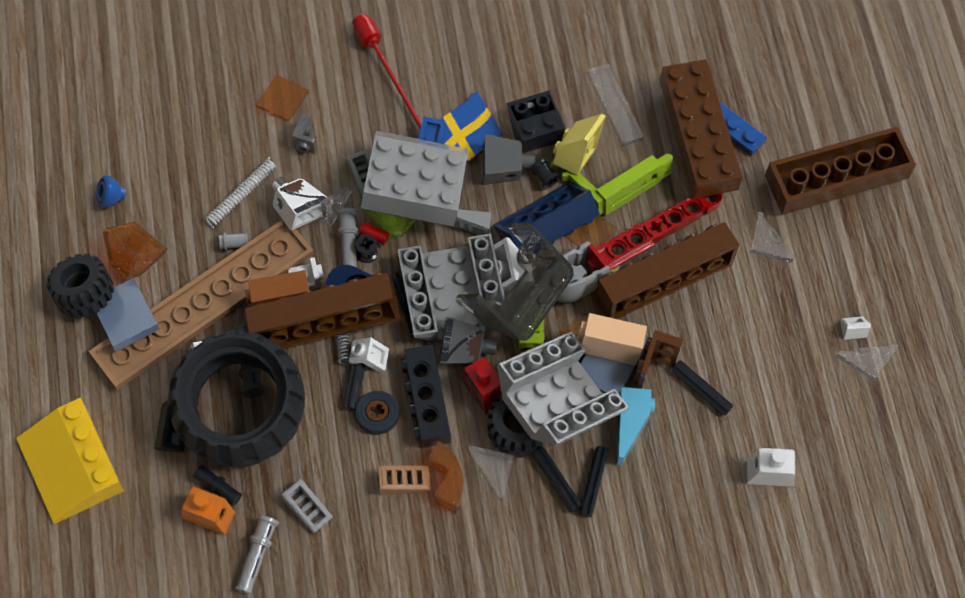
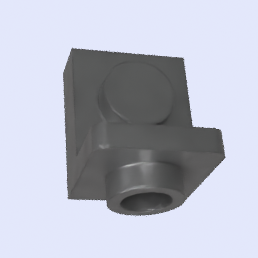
[292,113,316,153]

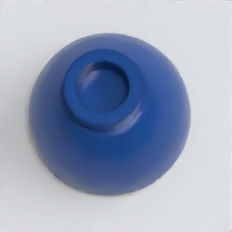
[96,175,126,208]

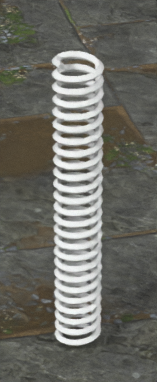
[206,157,276,228]

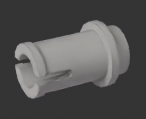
[219,232,248,251]

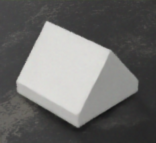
[840,316,871,340]

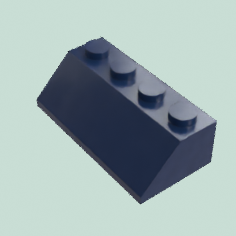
[493,181,600,259]

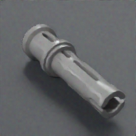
[337,208,359,267]
[235,515,279,594]

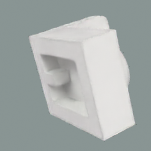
[288,257,324,290]
[349,337,389,372]

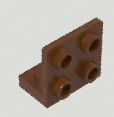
[634,330,683,389]

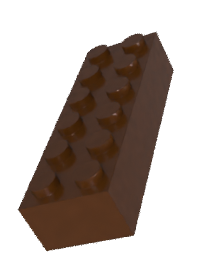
[660,59,742,198]
[765,126,916,215]
[595,222,739,319]
[245,273,401,349]

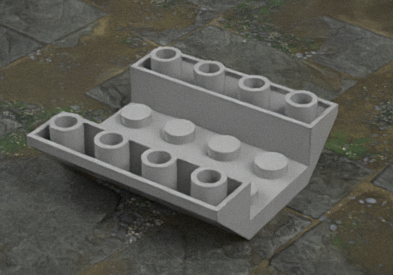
[397,234,510,343]
[497,331,629,446]

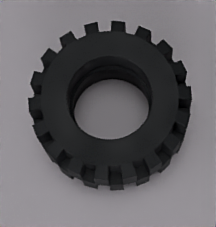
[46,253,114,318]
[487,394,543,458]

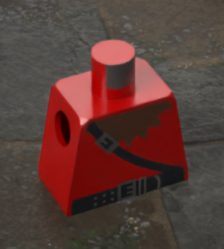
[460,357,502,415]

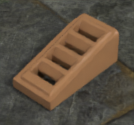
[378,466,431,495]

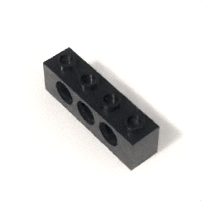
[401,344,451,448]

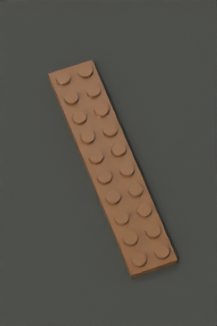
[88,220,314,390]

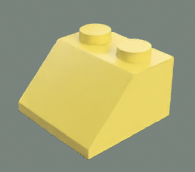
[553,114,606,175]

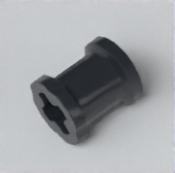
[531,158,561,189]
[356,234,378,263]

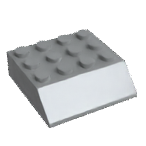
[361,130,468,227]

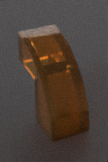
[428,441,463,514]

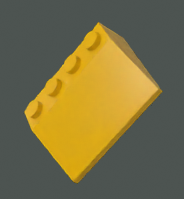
[16,398,124,524]

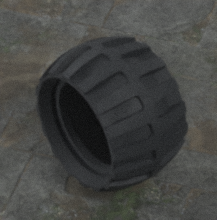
[168,330,305,467]

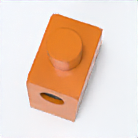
[181,487,235,535]

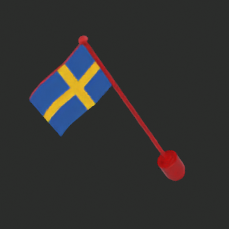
[352,14,502,163]

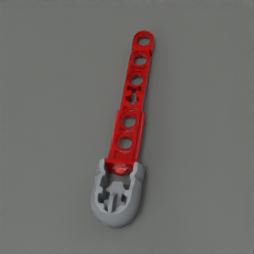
[543,193,723,303]

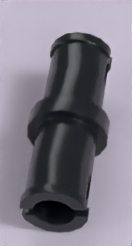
[193,465,242,507]

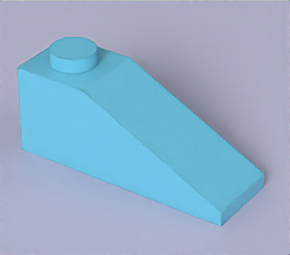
[617,387,655,466]

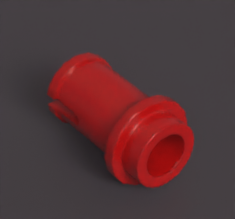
[358,222,390,246]

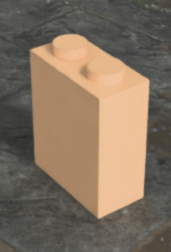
[577,313,647,366]

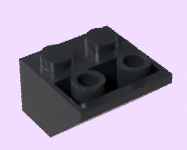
[507,90,565,154]

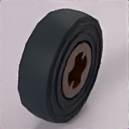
[355,391,399,435]

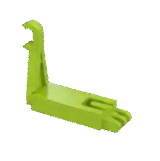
[551,154,673,216]

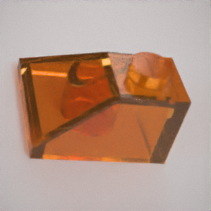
[103,221,167,280]

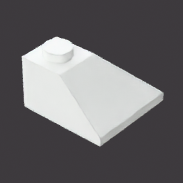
[494,237,535,297]

